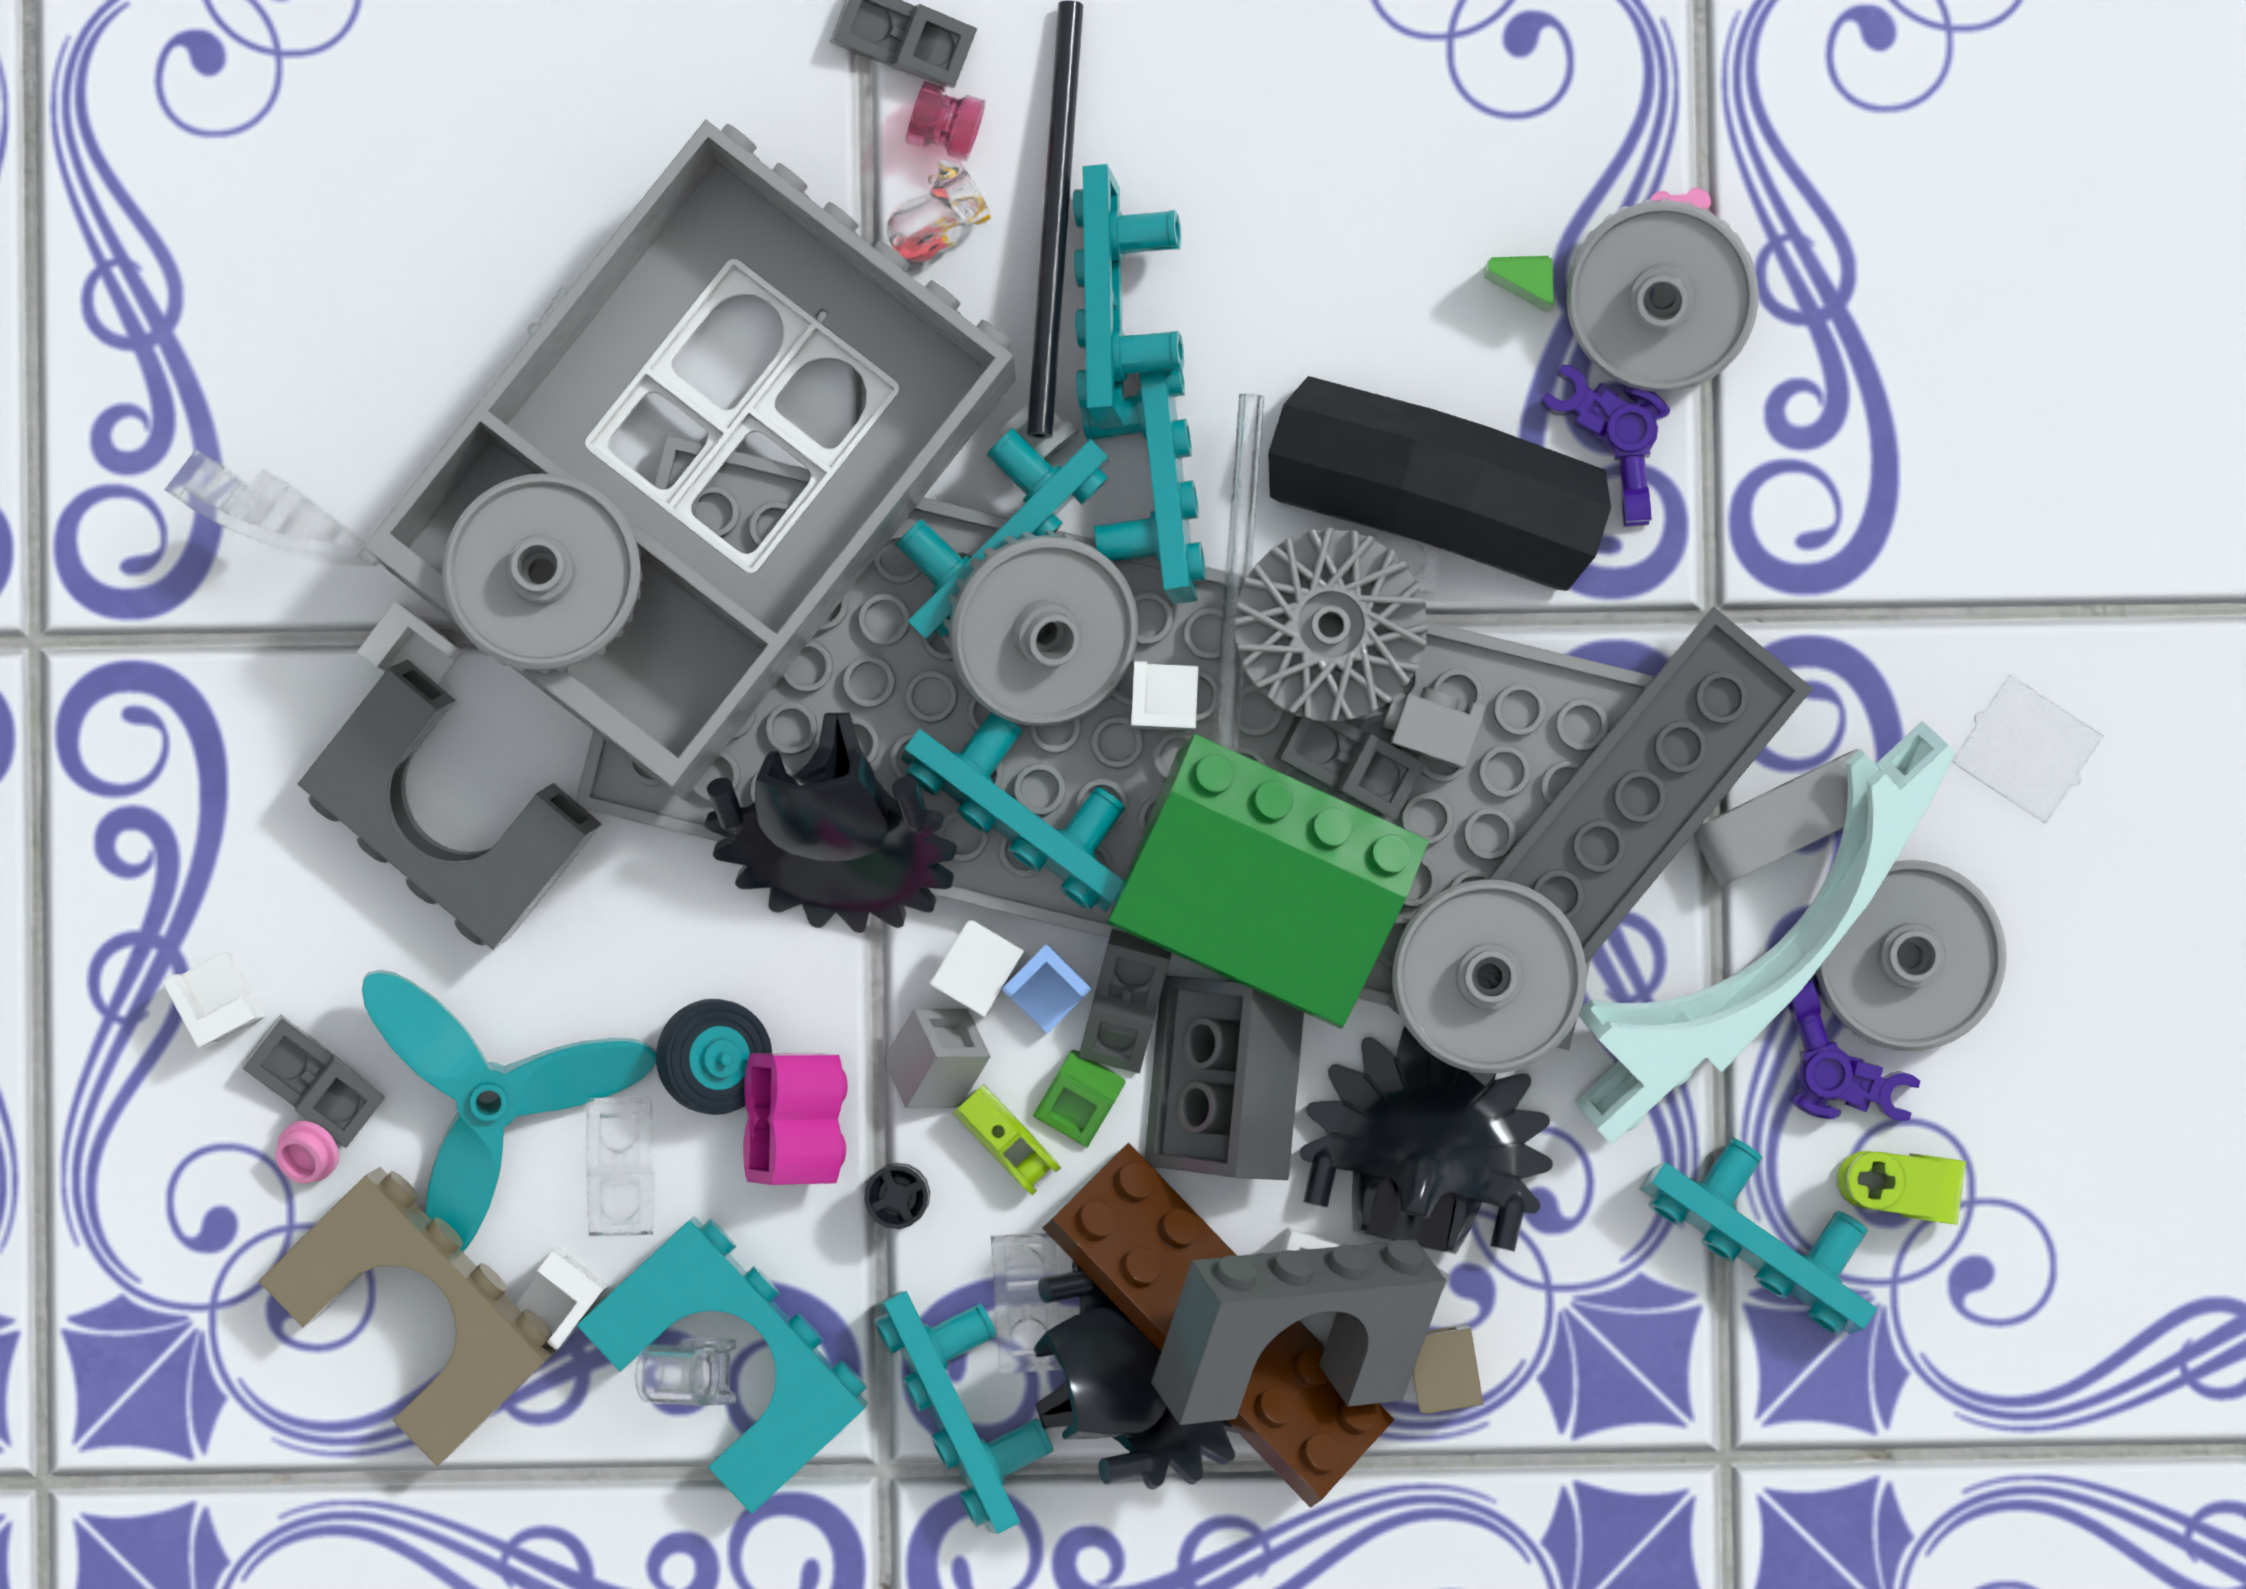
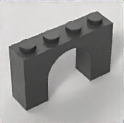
[297,659,602,950]
[1151,1239,1446,1425]

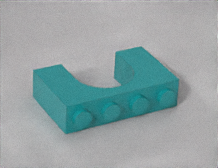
[577,1216,868,1514]

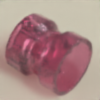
[906,81,986,162]

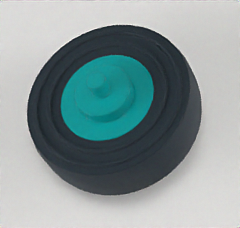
[656,999,772,1115]

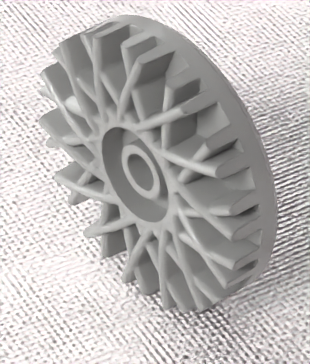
[1567,198,1759,392]
[442,473,643,674]
[1234,528,1428,722]
[943,530,1138,726]
[1816,860,2006,1051]
[1391,879,1587,1074]

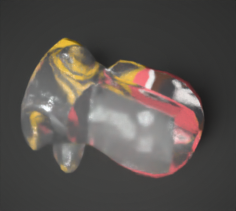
[887,159,992,262]

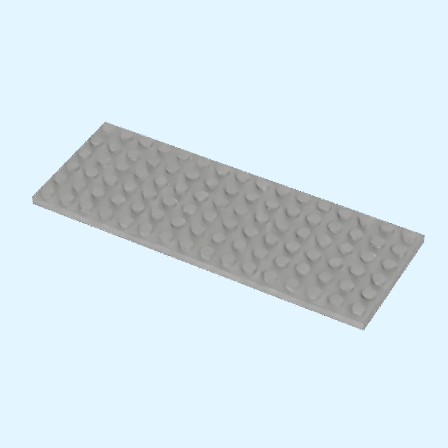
[576,435,1655,1050]

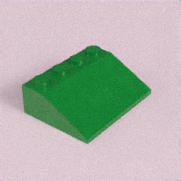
[1107,734,1429,1029]

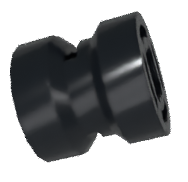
[864,1162,931,1229]

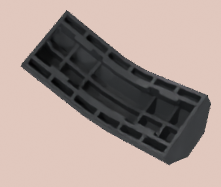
[1268,376,1611,591]

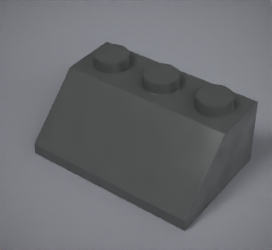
[1144,975,1304,1181]

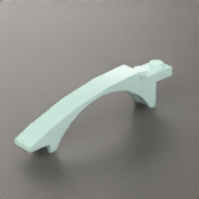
[1575,721,1956,1144]

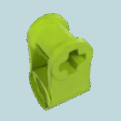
[1836,1151,1966,1225]

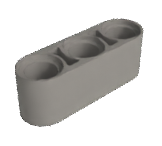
[1693,749,1858,887]

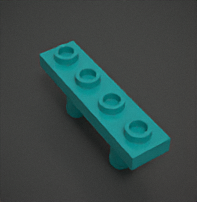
[1073,164,1184,429]
[1081,370,1206,605]
[896,428,1109,642]
[900,712,1125,912]
[1639,1138,1878,1335]
[874,1291,1054,1534]

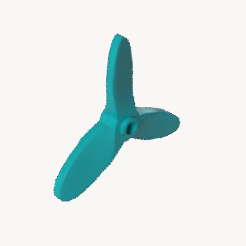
[362,970,656,1251]

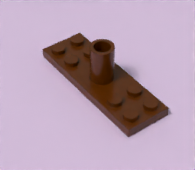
[1042,1142,1395,1508]

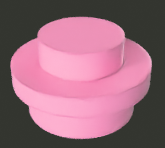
[275,1121,339,1184]

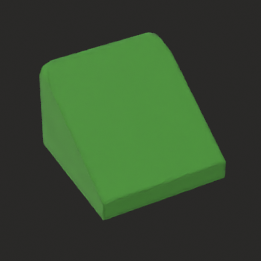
[1484,255,1554,312]
[1033,1050,1125,1148]

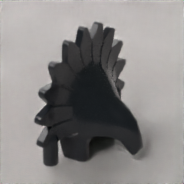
[704,712,957,933]
[1299,1026,1553,1255]
[1034,1261,1238,1490]

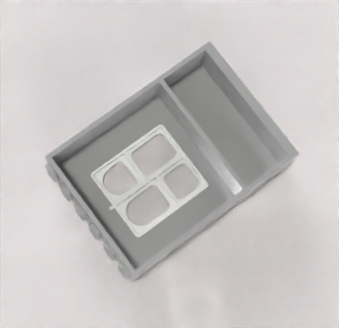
[364,119,1016,800]

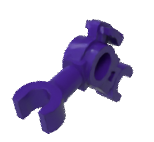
[1541,364,1670,527]
[1787,981,1921,1121]

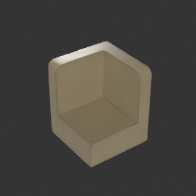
[1413,1324,1484,1414]

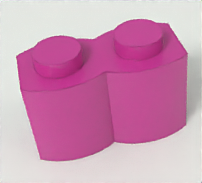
[743,1053,848,1185]

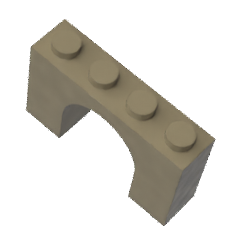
[258,1167,558,1466]

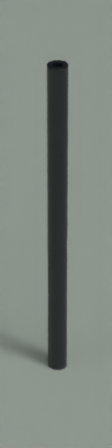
[1027,1,1084,439]

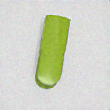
[952,1084,1062,1196]

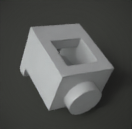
[1382,687,1486,770]

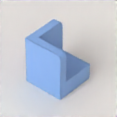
[1001,944,1092,1034]

